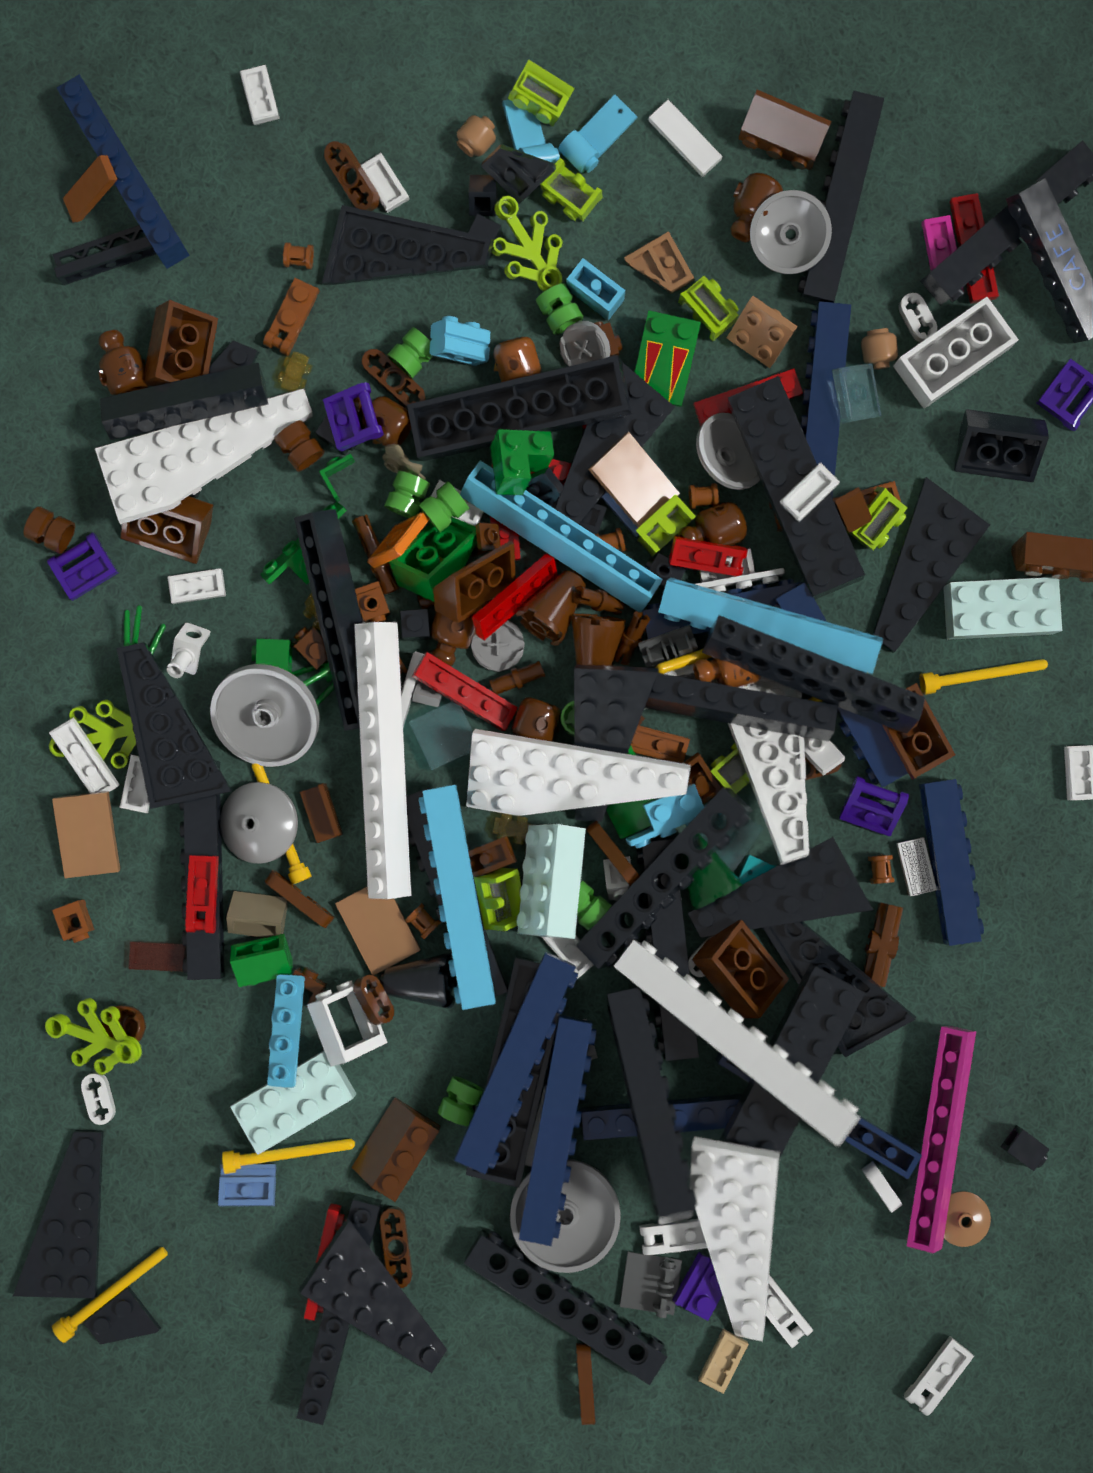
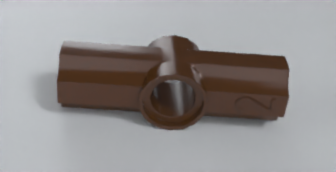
[863,902,903,987]

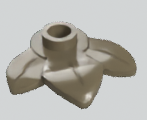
[383,444,425,480]

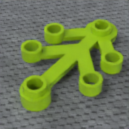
[491,196,562,291]
[49,700,136,769]
[45,998,142,1075]

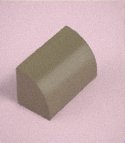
[227,891,287,938]

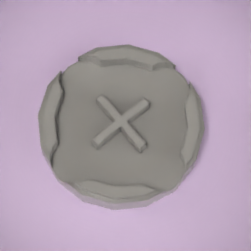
[560,321,611,366]
[471,620,525,672]

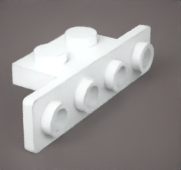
[696,549,785,592]

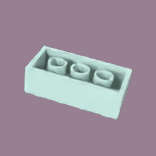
[944,577,1062,640]
[517,824,586,939]
[230,1050,356,1155]

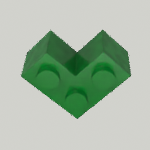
[490,429,554,495]

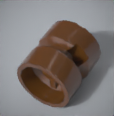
[275,420,325,472]
[23,506,75,554]

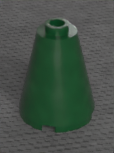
[679,835,742,910]

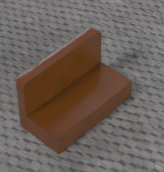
[300,783,344,843]

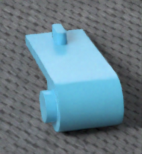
[558,94,637,173]
[502,100,560,164]

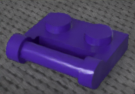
[1036,358,1093,431]
[323,382,384,451]
[47,532,118,601]
[839,776,909,836]

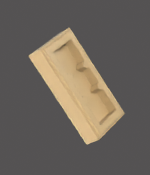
[698,1329,748,1394]

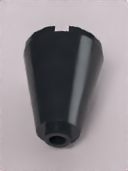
[380,953,458,1009]

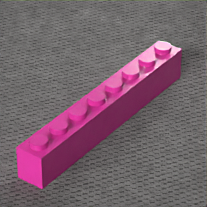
[907,1026,976,1253]

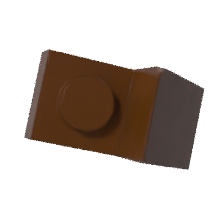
[834,487,872,533]
[682,752,722,805]
[469,836,517,878]

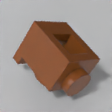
[355,581,391,623]
[52,899,95,943]

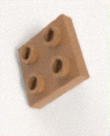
[727,296,797,368]

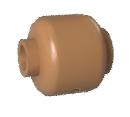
[457,115,496,157]
[861,328,898,370]

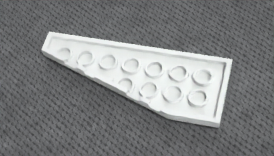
[95,389,313,524]
[712,677,809,865]
[466,729,691,816]
[690,1137,780,1341]

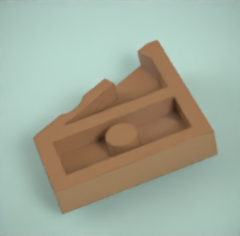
[624,232,695,294]

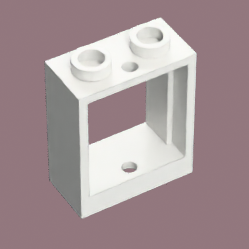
[307,980,387,1067]

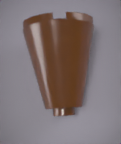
[516,570,586,645]
[572,613,625,666]

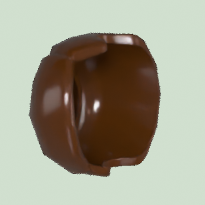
[102,1005,146,1042]

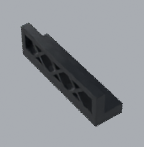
[53,225,157,286]

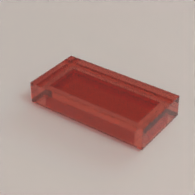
[129,941,186,971]

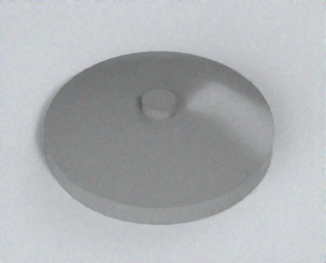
[210,664,319,767]
[510,1159,620,1273]

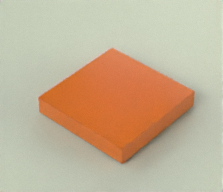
[368,512,429,568]

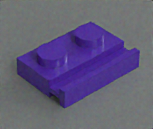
[672,1252,722,1321]

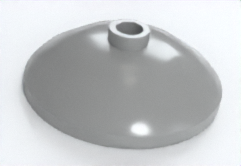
[750,190,832,274]
[696,413,760,490]
[220,782,298,863]

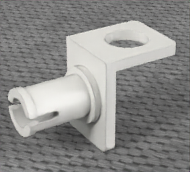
[167,623,210,678]

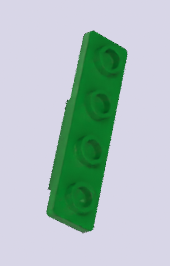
[260,502,347,585]

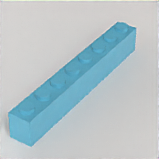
[460,461,663,612]
[658,577,883,674]
[419,785,496,1010]

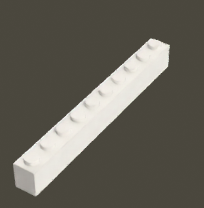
[355,622,411,899]
[614,940,861,1146]

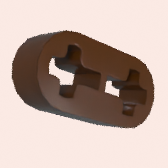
[353,975,394,1025]

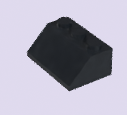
[954,409,1049,482]

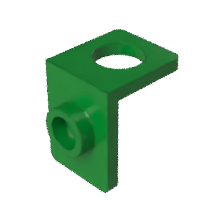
[319,454,355,502]

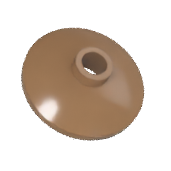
[944,1191,991,1247]

